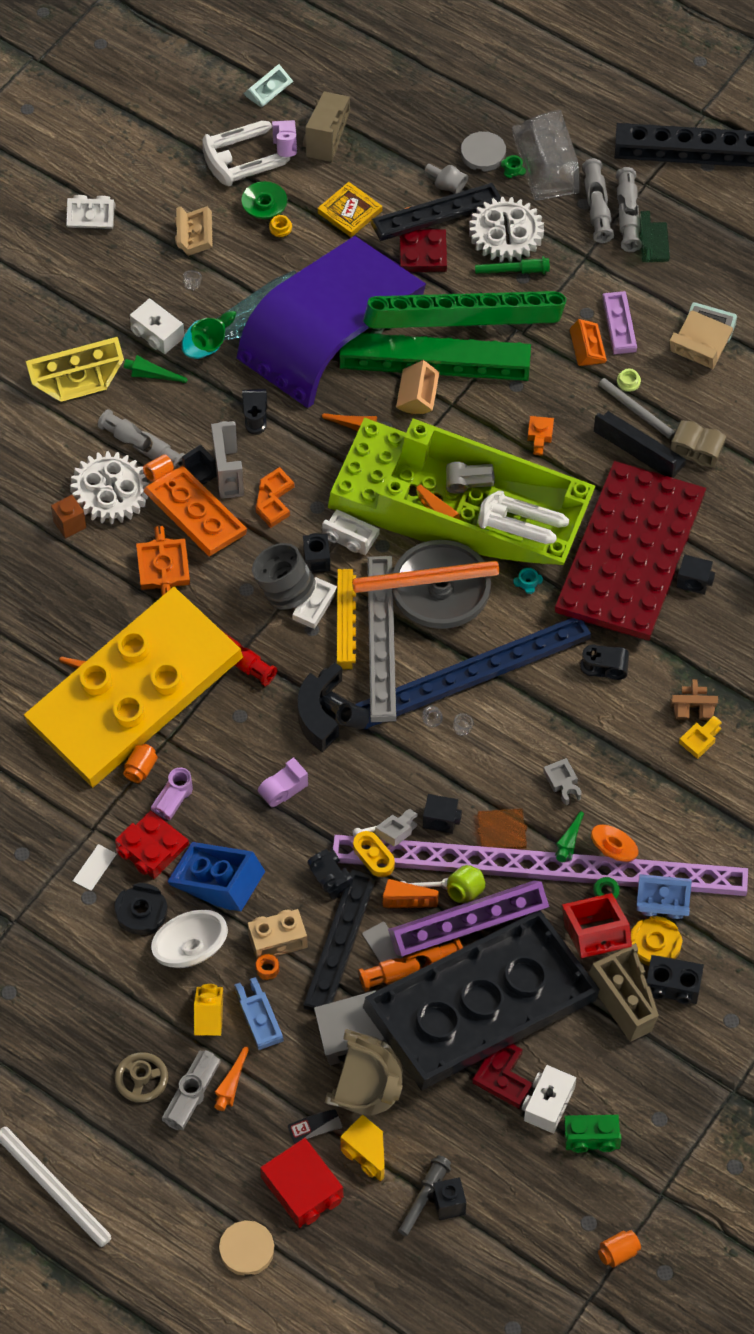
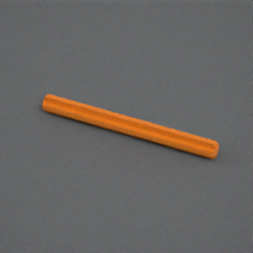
[352,561,499,593]

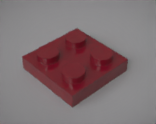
[400,229,447,272]

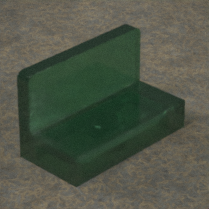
[640,211,670,262]

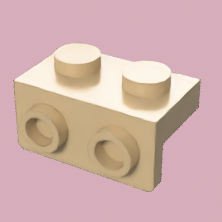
[175,206,212,256]

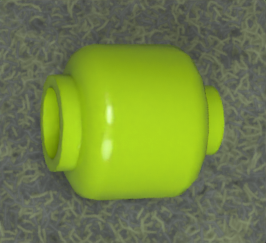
[447,865,485,903]

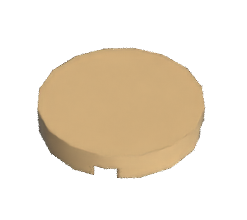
[219,1220,274,1276]

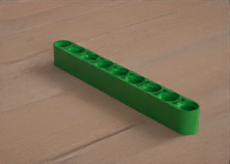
[363,291,567,328]

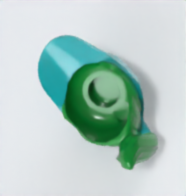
[182,311,236,359]

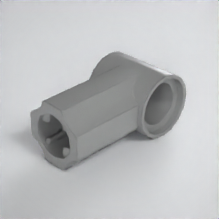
[446,462,495,493]

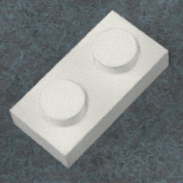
[292,577,337,629]

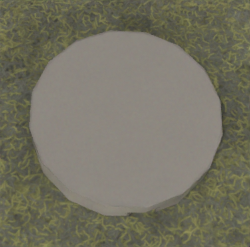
[461,131,506,171]

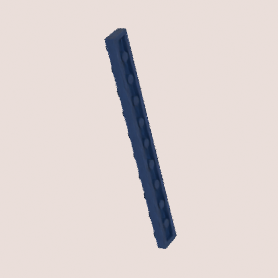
[355,618,591,729]

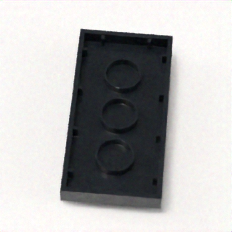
[363,910,600,1091]

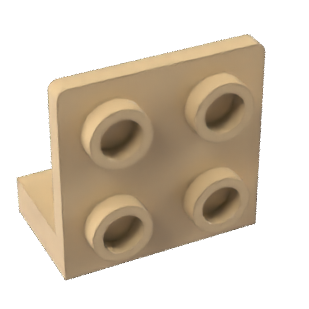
[670,310,733,369]

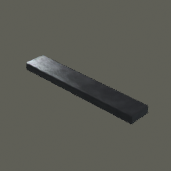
[370,183,501,241]
[304,869,376,1012]

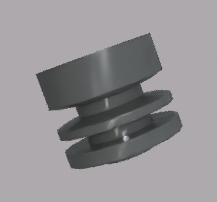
[252,543,316,610]

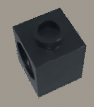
[303,533,330,573]
[676,554,716,595]
[423,794,462,834]
[433,1177,467,1220]

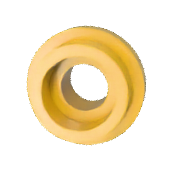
[269,215,292,237]

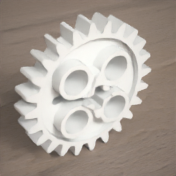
[469,197,544,262]
[70,451,149,524]

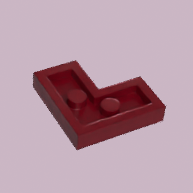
[472,1044,533,1109]

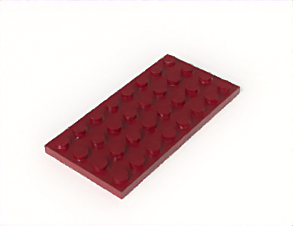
[554,461,706,641]

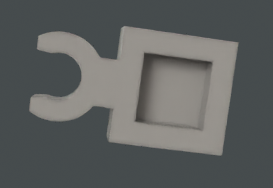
[543,758,581,805]

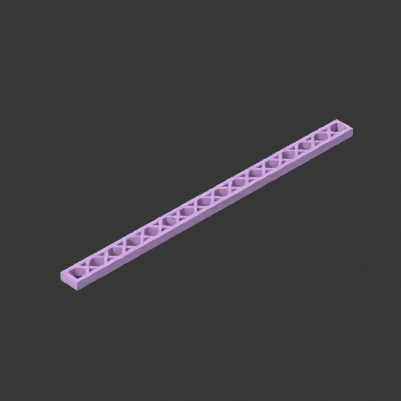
[333,835,748,896]

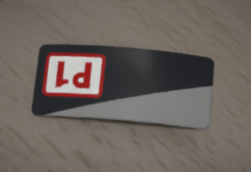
[288,1109,342,1144]

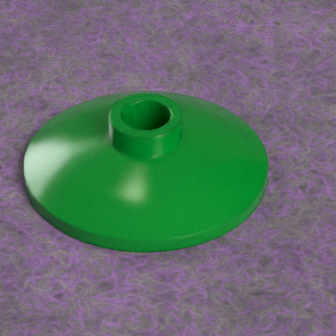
[241,181,287,219]

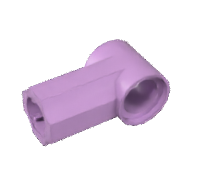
[151,767,193,820]

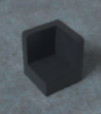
[182,444,217,485]

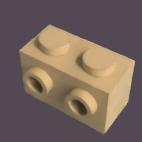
[248,909,308,960]

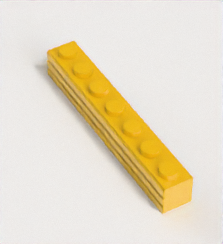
[337,569,356,669]

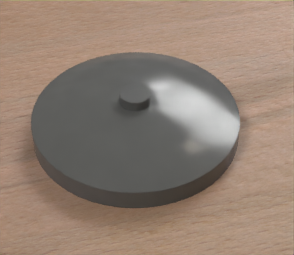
[392,540,491,629]

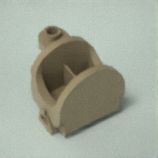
[324,1029,403,1115]

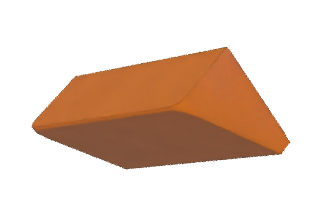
[570,319,607,366]

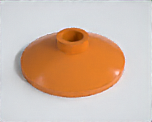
[591,825,638,862]

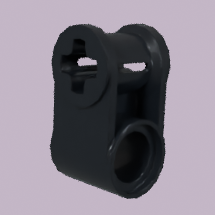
[242,389,267,435]
[580,644,629,680]

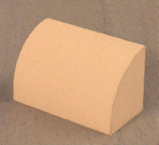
[396,360,439,414]

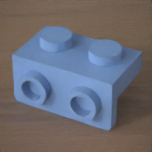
[636,874,692,919]

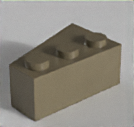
[303,91,350,162]
[589,943,659,1042]

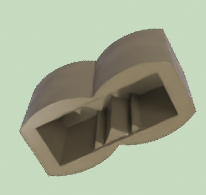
[670,421,726,468]

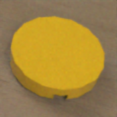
[631,916,682,966]

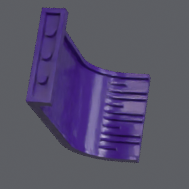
[236,236,426,408]

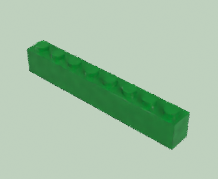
[340,333,531,381]

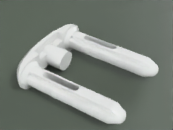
[202,121,290,186]
[477,491,569,544]

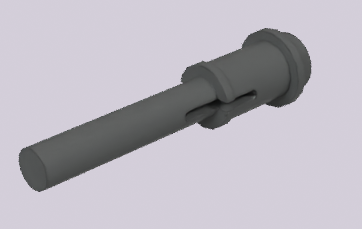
[398,1155,451,1236]

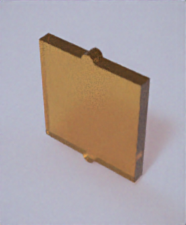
[477,808,527,849]

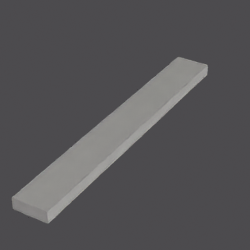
[368,556,396,722]

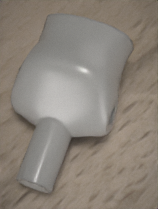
[425,164,468,194]

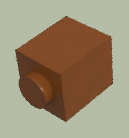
[51,495,86,539]

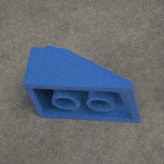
[167,842,265,912]

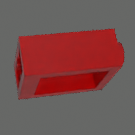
[562,893,632,958]

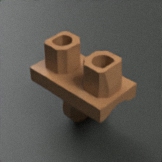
[670,679,718,721]

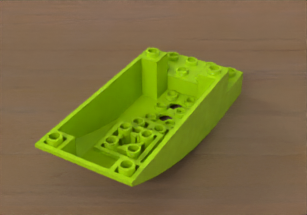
[328,417,595,565]

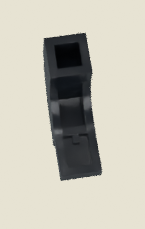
[298,662,342,752]

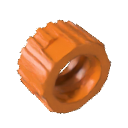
[256,954,279,980]

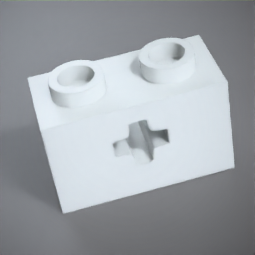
[130,298,184,354]
[522,1065,576,1134]

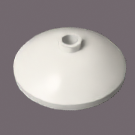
[151,910,228,968]

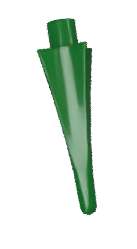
[123,355,188,383]
[555,811,584,863]

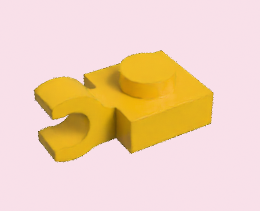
[679,716,722,759]

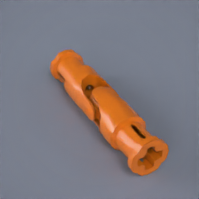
[358,938,463,992]

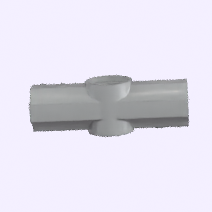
[162,1050,221,1130]

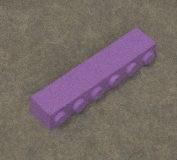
[388,880,549,956]

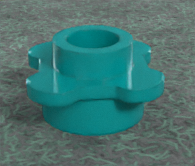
[513,568,543,594]

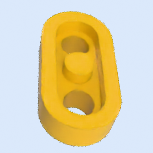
[353,831,395,877]

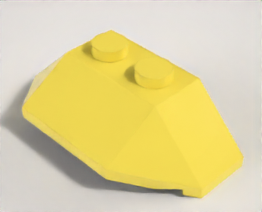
[25,337,124,402]

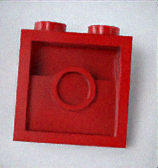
[115,810,189,879]

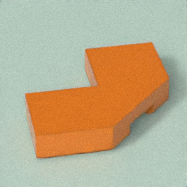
[256,467,295,528]

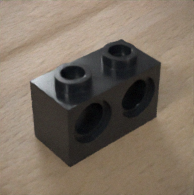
[646,955,704,1005]

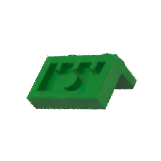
[564,1115,622,1153]

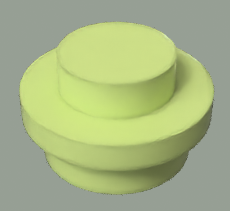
[617,369,641,392]

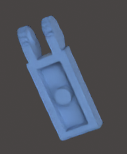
[234,977,284,1050]

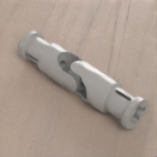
[582,158,614,243]
[616,167,642,252]
[98,409,185,471]

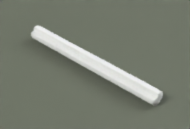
[0,1127,111,1247]

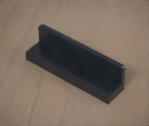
[593,411,686,478]

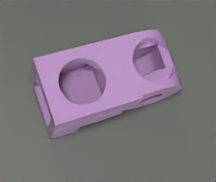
[272,120,297,157]
[258,757,308,807]

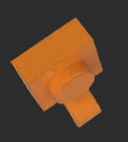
[528,416,554,456]

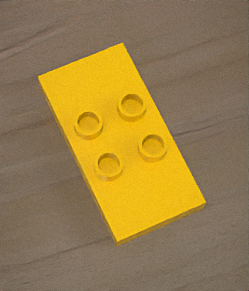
[24,587,243,788]

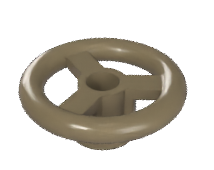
[115,1052,168,1102]

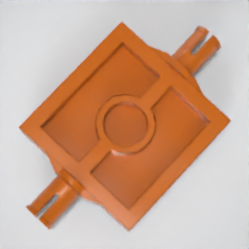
[136,526,190,596]

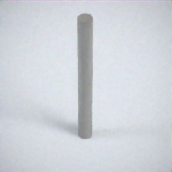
[599,378,676,440]

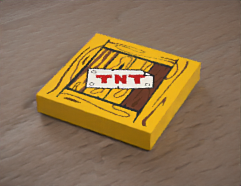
[318,182,382,237]

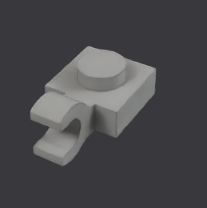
[375,809,418,847]

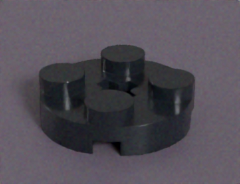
[115,883,168,935]

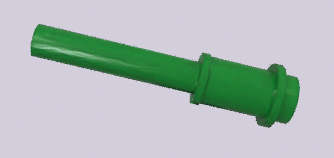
[475,256,550,274]

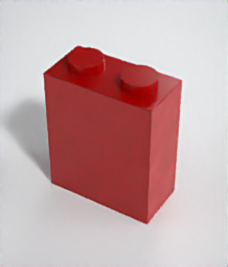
[260,1138,344,1228]

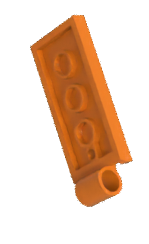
[143,454,247,557]

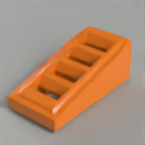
[416,484,460,520]
[383,879,439,908]

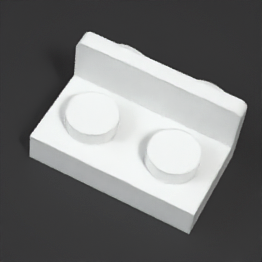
[66,195,115,229]

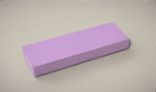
[602,291,637,355]

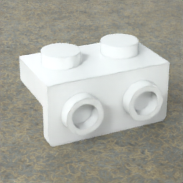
[322,509,379,555]

